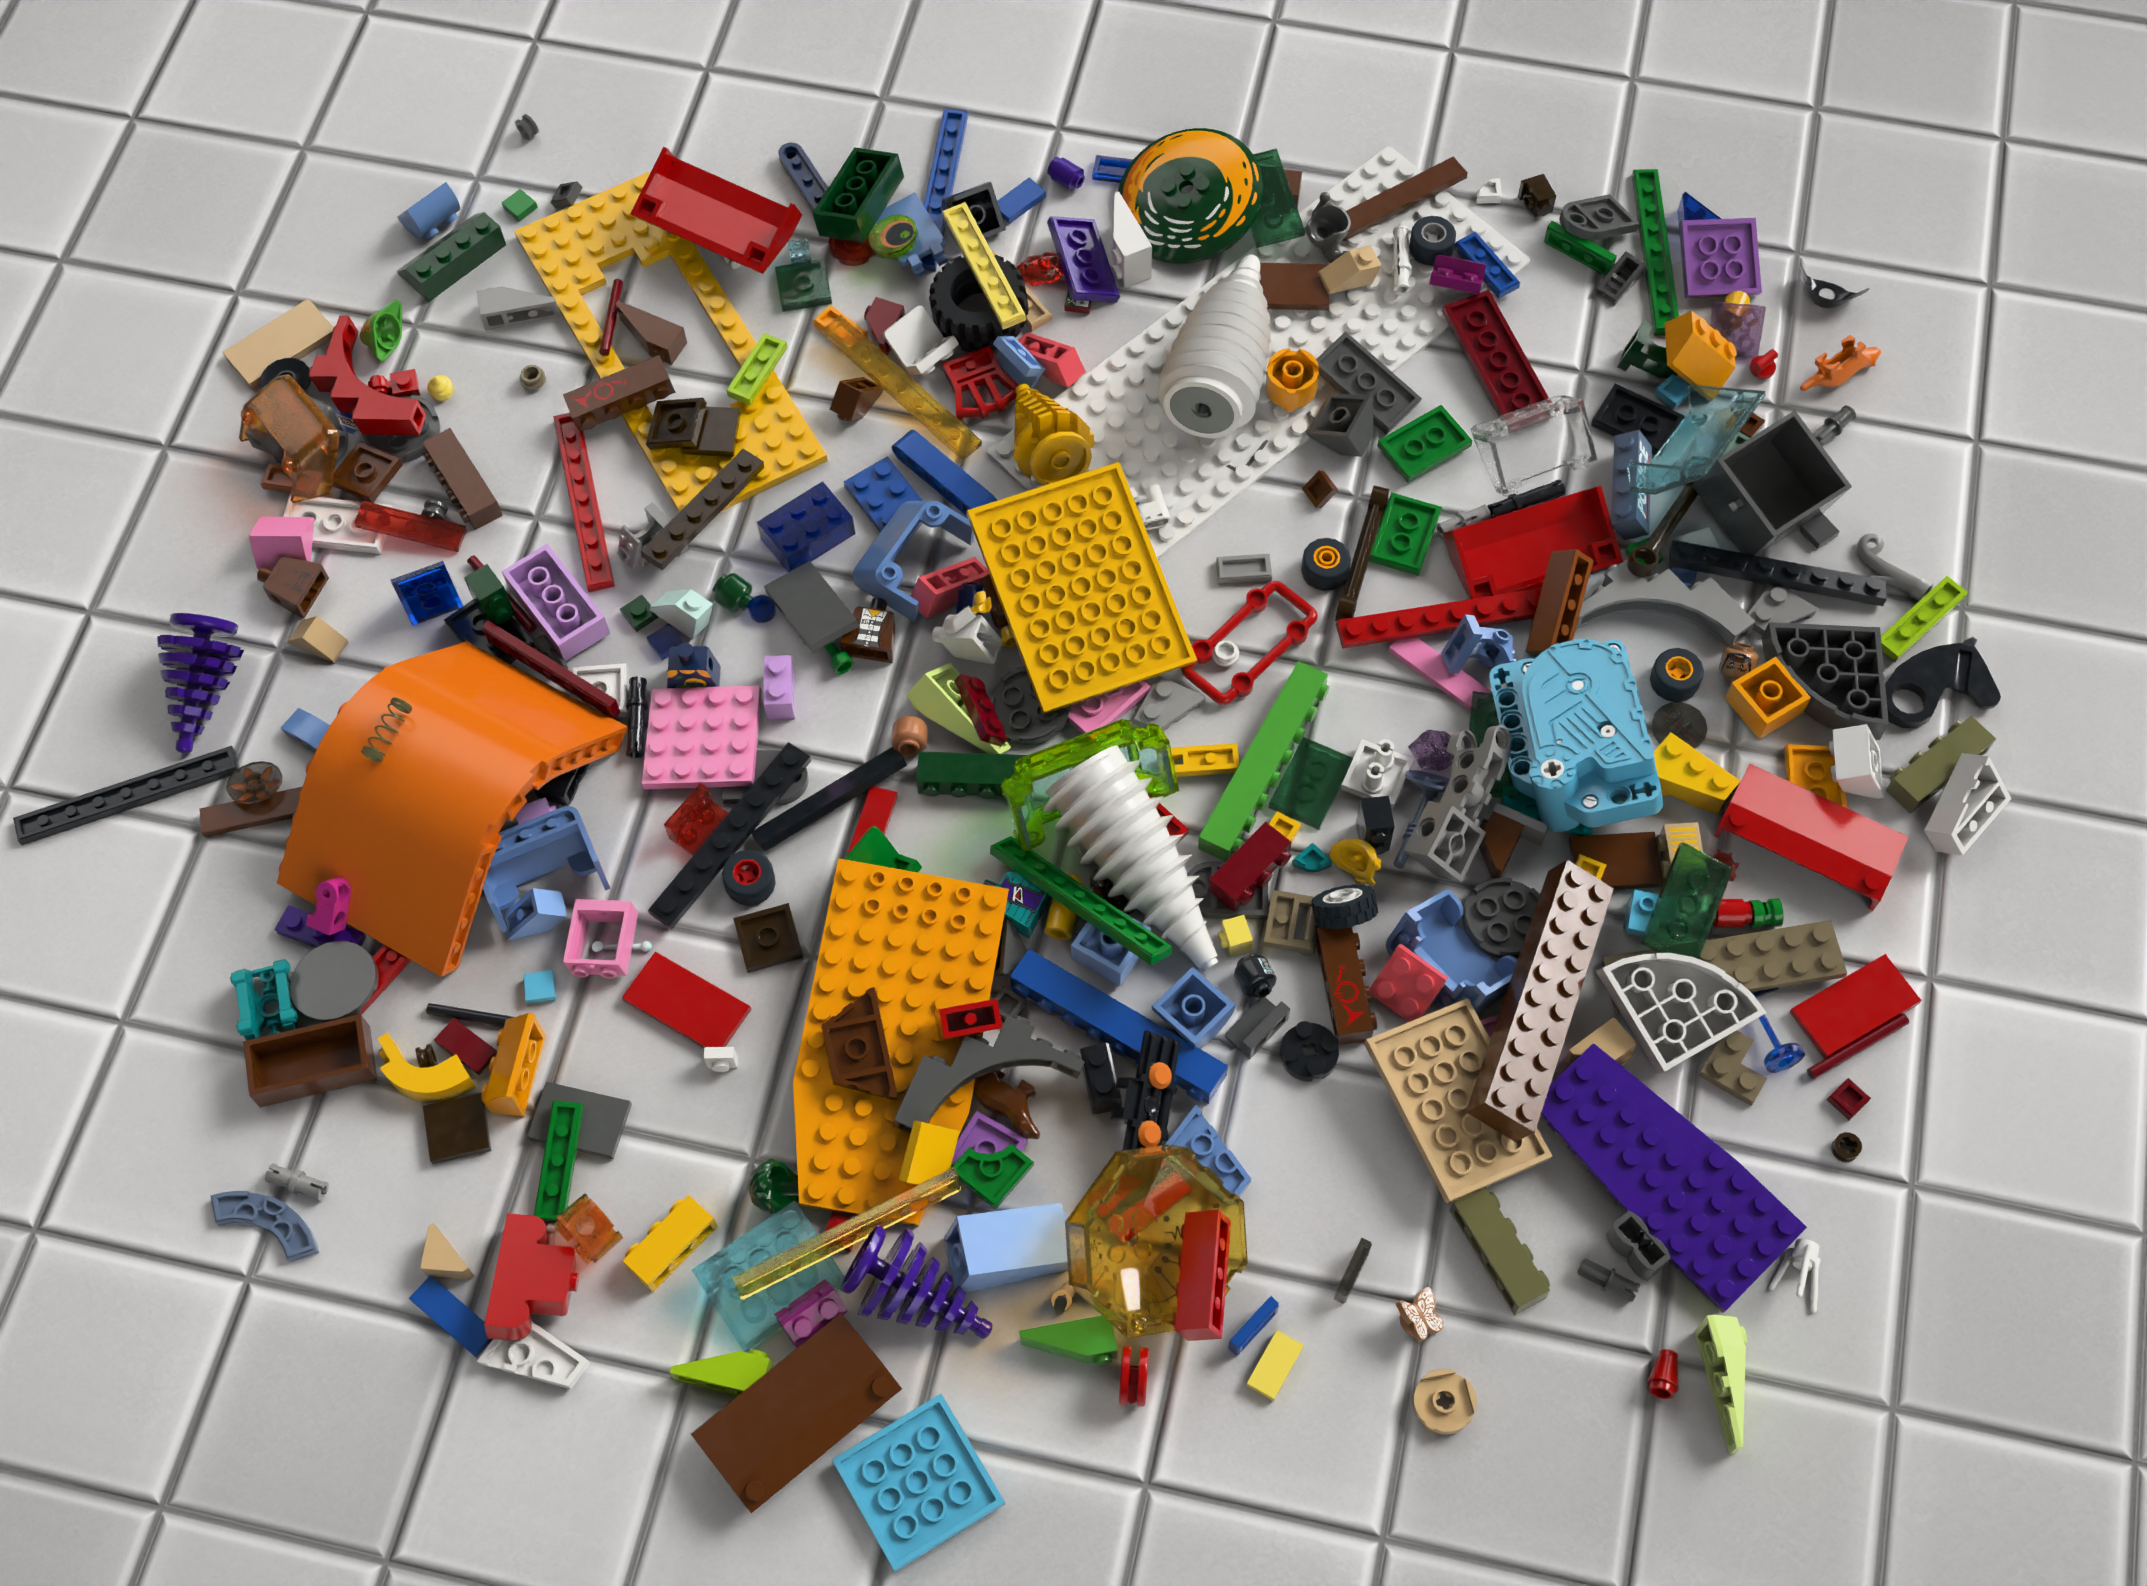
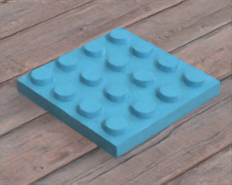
[832,1394,1005,1573]

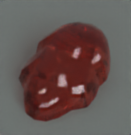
[1015,252,1064,286]

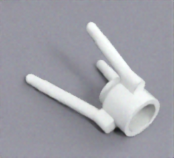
[1769,1239,1821,1313]

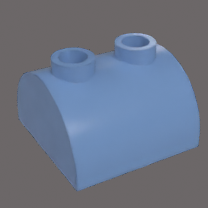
[397,182,460,240]
[1152,967,1235,1048]

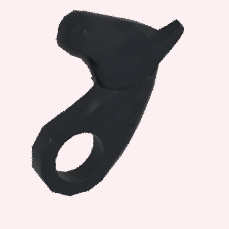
[1885,637,2001,728]

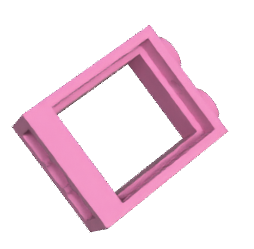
[563,899,638,978]

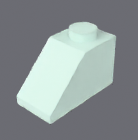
[649,589,713,639]

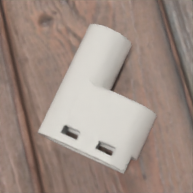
[1137,485,1171,530]

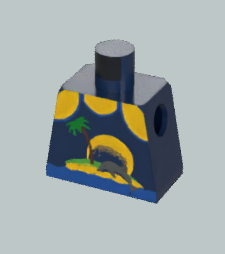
[667,643,721,688]

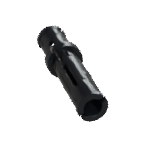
[1487,479,1565,518]
[626,676,648,758]

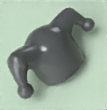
[1306,192,1351,263]

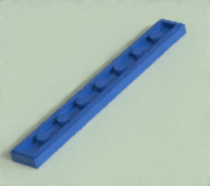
[920,109,968,271]

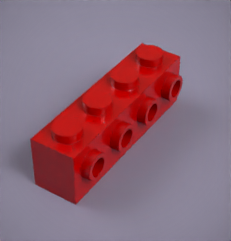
[1173,1209,1231,1341]

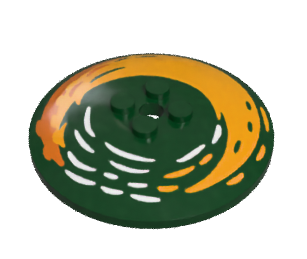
[1118,128,1264,264]

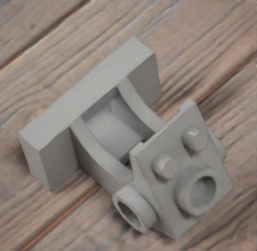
[617,502,689,570]

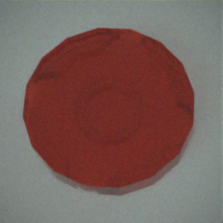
[829,229,879,266]

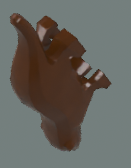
[973,1069,1040,1140]

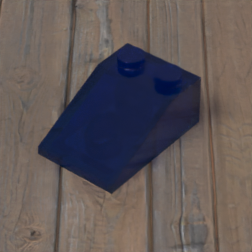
[391,561,463,626]

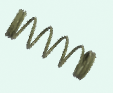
[361,697,412,763]

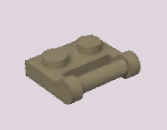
[1263,890,1316,956]

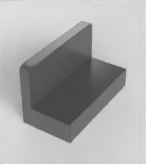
[1225,997,1290,1059]

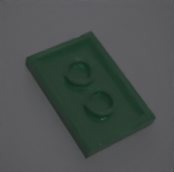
[1268,737,1353,830]

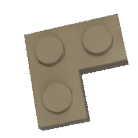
[1698,1030,1767,1106]

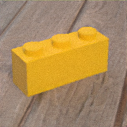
[622,1195,718,1293]

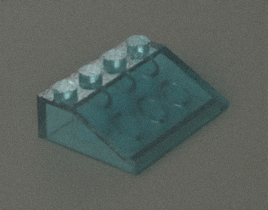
[692,1201,844,1352]

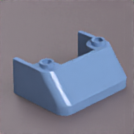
[853,501,974,622]
[483,806,610,933]

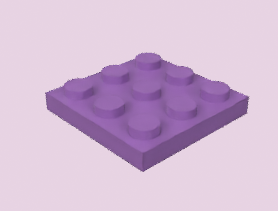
[1679,218,1762,298]

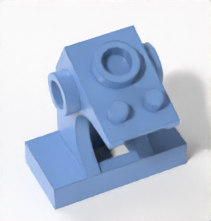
[1441,614,1516,674]

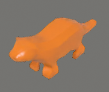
[1800,335,1881,391]

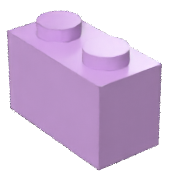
[764,655,795,720]

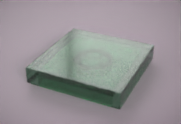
[775,259,832,312]

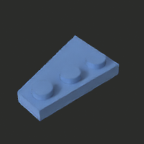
[1161,1105,1251,1205]

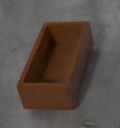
[243,1014,377,1108]

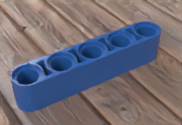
[891,429,997,516]

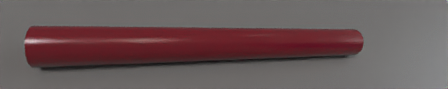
[599,279,623,356]
[467,555,537,633]
[1807,1013,1909,1079]

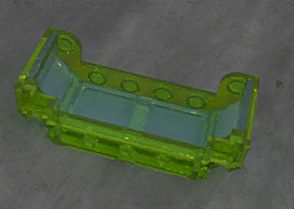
[1001,719,1179,852]

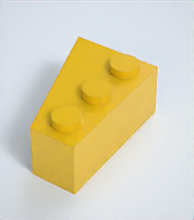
[1654,732,1740,814]

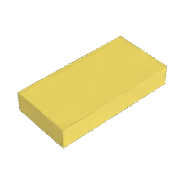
[1246,1330,1304,1401]

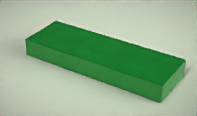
[1544,221,1617,276]

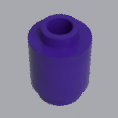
[1047,157,1085,191]

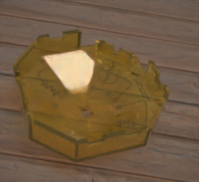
[1065,1144,1248,1339]

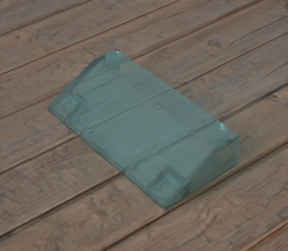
[1627,385,1766,495]

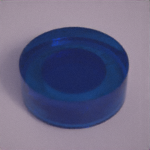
[748,595,776,623]

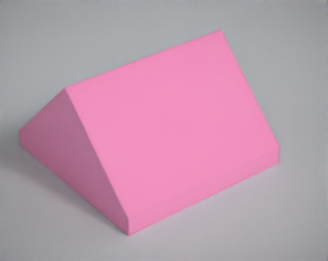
[249,517,314,569]

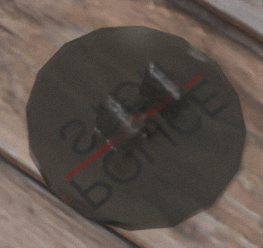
[1651,702,1708,749]

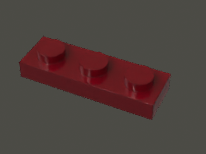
[954,674,1008,747]

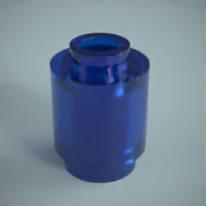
[956,582,985,616]

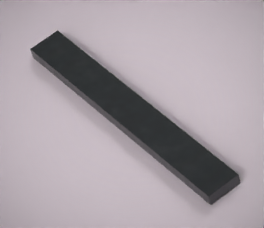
[13,746,241,845]

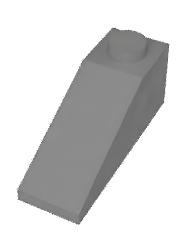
[477,287,561,330]

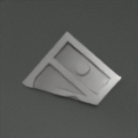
[1748,585,1818,636]
[1134,676,1205,735]

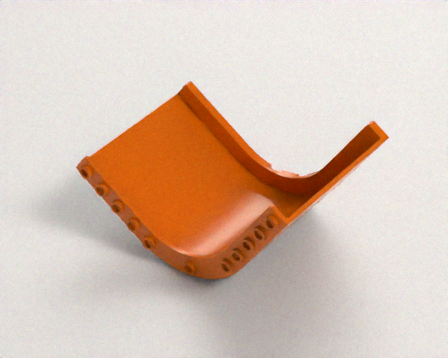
[277,641,628,977]

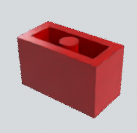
[934,999,1002,1039]

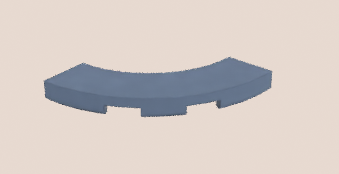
[210,1191,320,1262]

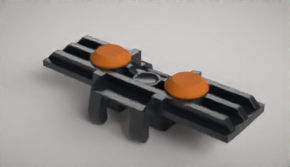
[1110,1030,1181,1181]

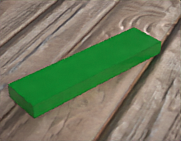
[534,1100,584,1223]

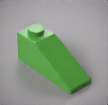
[1019,1314,1118,1366]

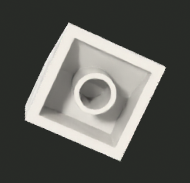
[1829,724,1884,799]

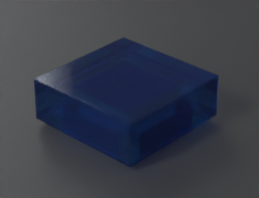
[646,623,684,660]

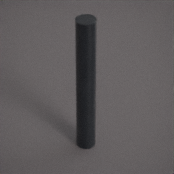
[426,1003,513,1027]

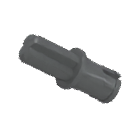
[1813,405,1856,446]
[1577,1259,1640,1302]

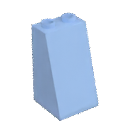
[944,1203,1076,1293]

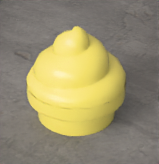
[427,375,454,401]

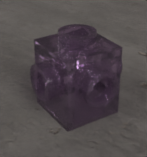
[1408,730,1454,771]

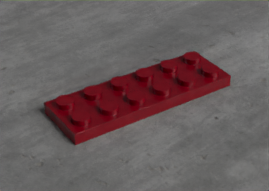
[1442,290,1557,434]

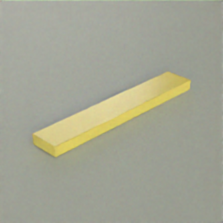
[942,202,1026,330]

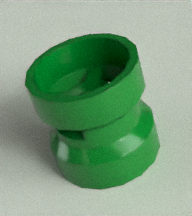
[1749,898,1784,929]

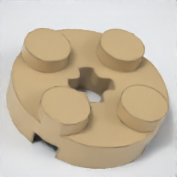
[1412,1369,1477,1434]

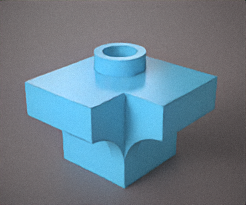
[1623,889,1677,939]

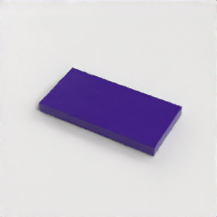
[1047,216,1120,302]

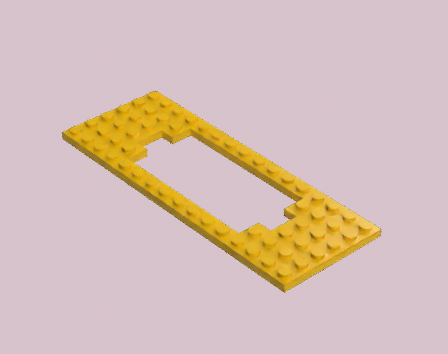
[514,172,828,512]

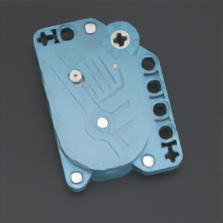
[1489,638,1663,832]

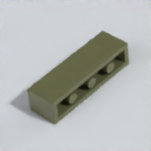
[1886,716,1996,814]
[1450,1187,1550,1316]

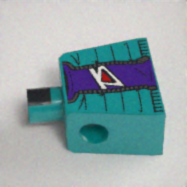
[983,872,1051,939]

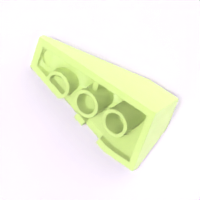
[906,663,1011,754]
[1694,1315,1747,1454]

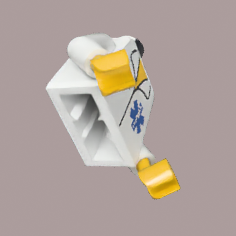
[932,591,1016,665]

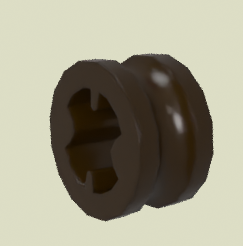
[415,1044,438,1068]
[1831,1132,1862,1162]

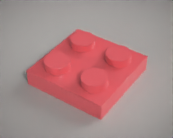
[1370,944,1448,1022]

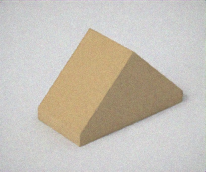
[287,616,348,663]
[420,1223,474,1280]

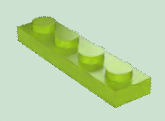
[1881,576,1968,662]

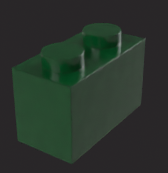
[464,564,515,625]

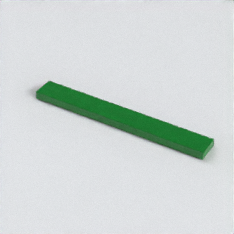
[1632,169,1679,336]
[990,836,1172,965]

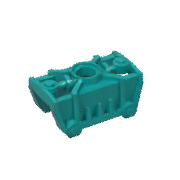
[230,959,298,1041]

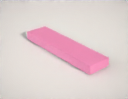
[1388,637,1492,715]

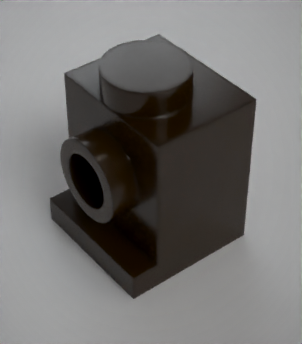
[1518,174,1556,217]

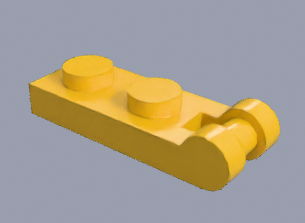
[1160,743,1240,780]

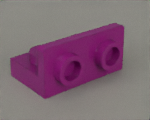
[1429,255,1486,294]

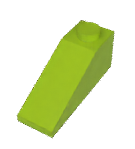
[669,1349,774,1396]

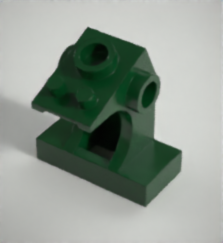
[1617,320,1678,378]

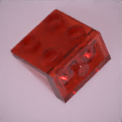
[664,783,729,855]

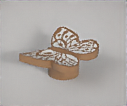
[1395,1287,1444,1342]

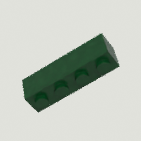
[916,751,1031,799]

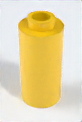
[1044,874,1085,940]

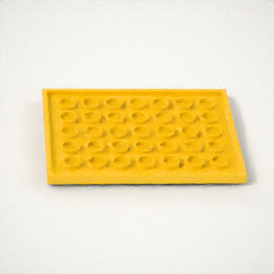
[966,462,1197,714]

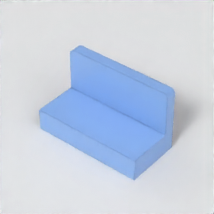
[993,336,1046,389]

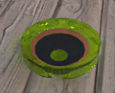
[869,214,919,258]

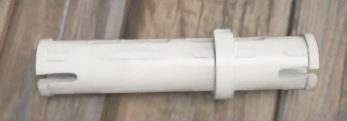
[1392,225,1412,295]

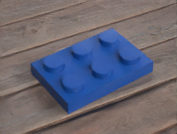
[843,456,923,532]

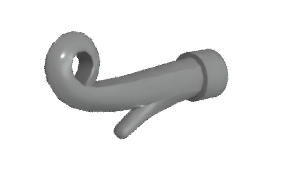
[1857,533,1933,601]

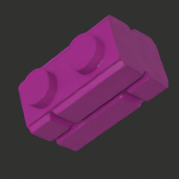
[774,1279,848,1347]

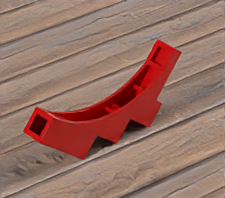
[309,315,426,436]

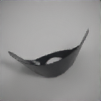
[1800,263,1870,308]

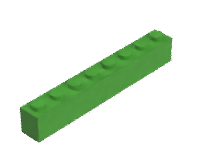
[1198,661,1330,862]

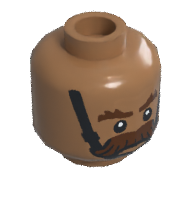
[1719,642,1759,683]

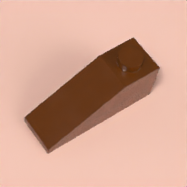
[616,300,687,365]

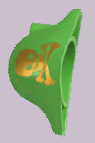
[360,299,402,362]

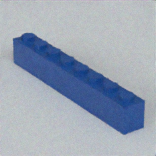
[1010,949,1228,1104]

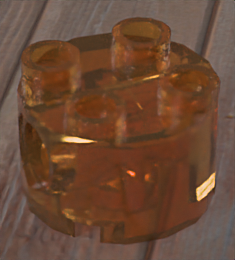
[554,1193,624,1265]

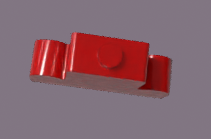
[484,1213,579,1341]

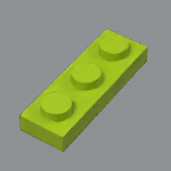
[726,333,787,405]

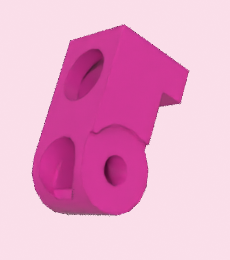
[306,877,351,935]

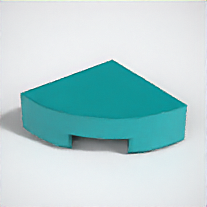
[1292,843,1333,872]

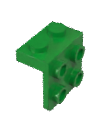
[845,826,922,873]

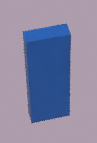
[1454,231,1521,299]
[409,1275,493,1358]

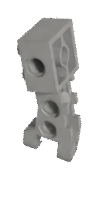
[1404,725,1511,882]

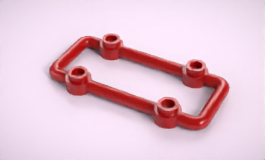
[1181,581,1318,705]

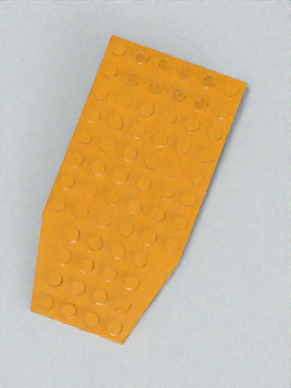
[793,858,1009,1226]

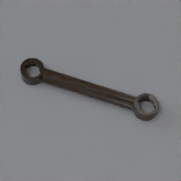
[1627,465,1708,577]
[1335,485,1390,621]

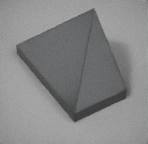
[993,919,1027,979]

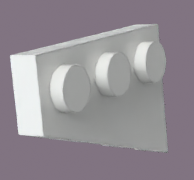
[477,1321,590,1389]

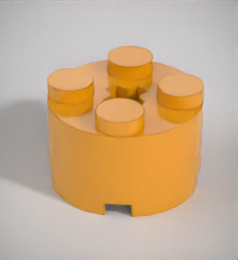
[1265,348,1319,412]

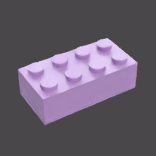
[501,544,610,661]

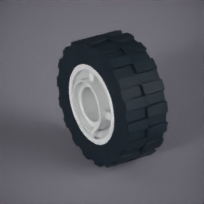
[1312,884,1378,929]

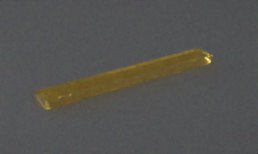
[822,315,982,460]
[732,1167,961,1300]

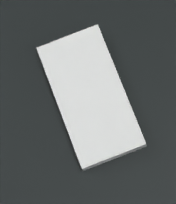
[283,494,394,554]

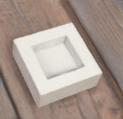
[704,1047,738,1072]

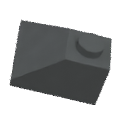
[1307,393,1373,457]

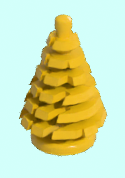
[1014,384,1094,486]

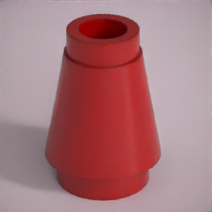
[1647,1349,1679,1399]

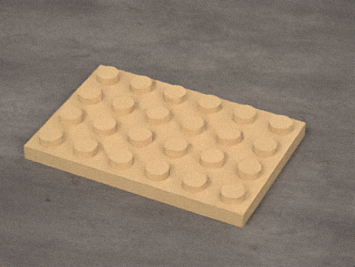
[1364,998,1553,1204]

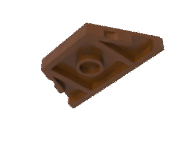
[821,987,898,1100]

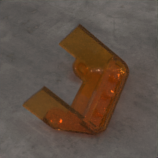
[239,374,339,503]

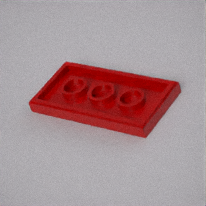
[622,952,752,1048]
[1790,954,1922,1059]

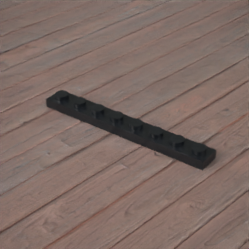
[1669,540,1887,606]
[648,742,811,929]

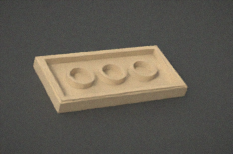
[222,299,334,389]

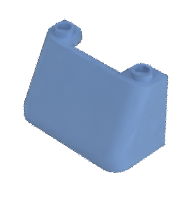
[1386,888,1518,1015]

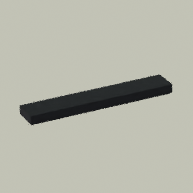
[751,747,907,851]

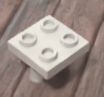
[1341,739,1414,810]

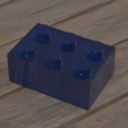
[757,481,856,573]

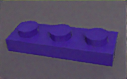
[274,905,366,948]

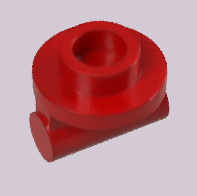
[1749,349,1778,379]

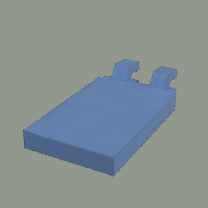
[876,192,948,278]

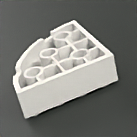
[1596,953,1767,1073]

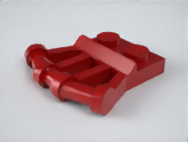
[942,346,1019,421]

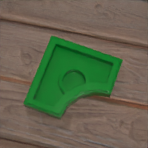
[949,1144,1034,1210]

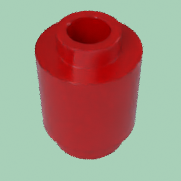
[1707,899,1752,928]

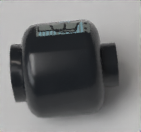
[1234,954,1277,998]

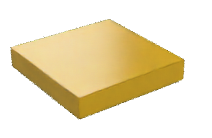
[899,1120,960,1190]

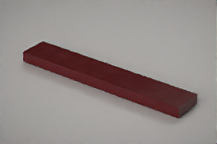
[482,620,621,719]

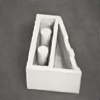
[1924,753,2011,855]

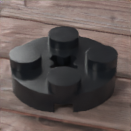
[1280,1021,1339,1082]

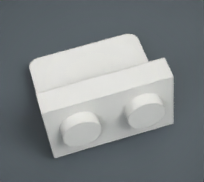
[883,306,959,376]

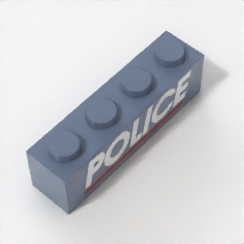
[1611,430,1652,541]

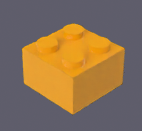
[1725,657,1811,740]

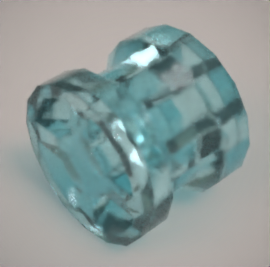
[788,237,811,265]

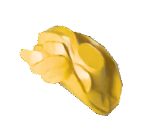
[1329,838,1381,885]

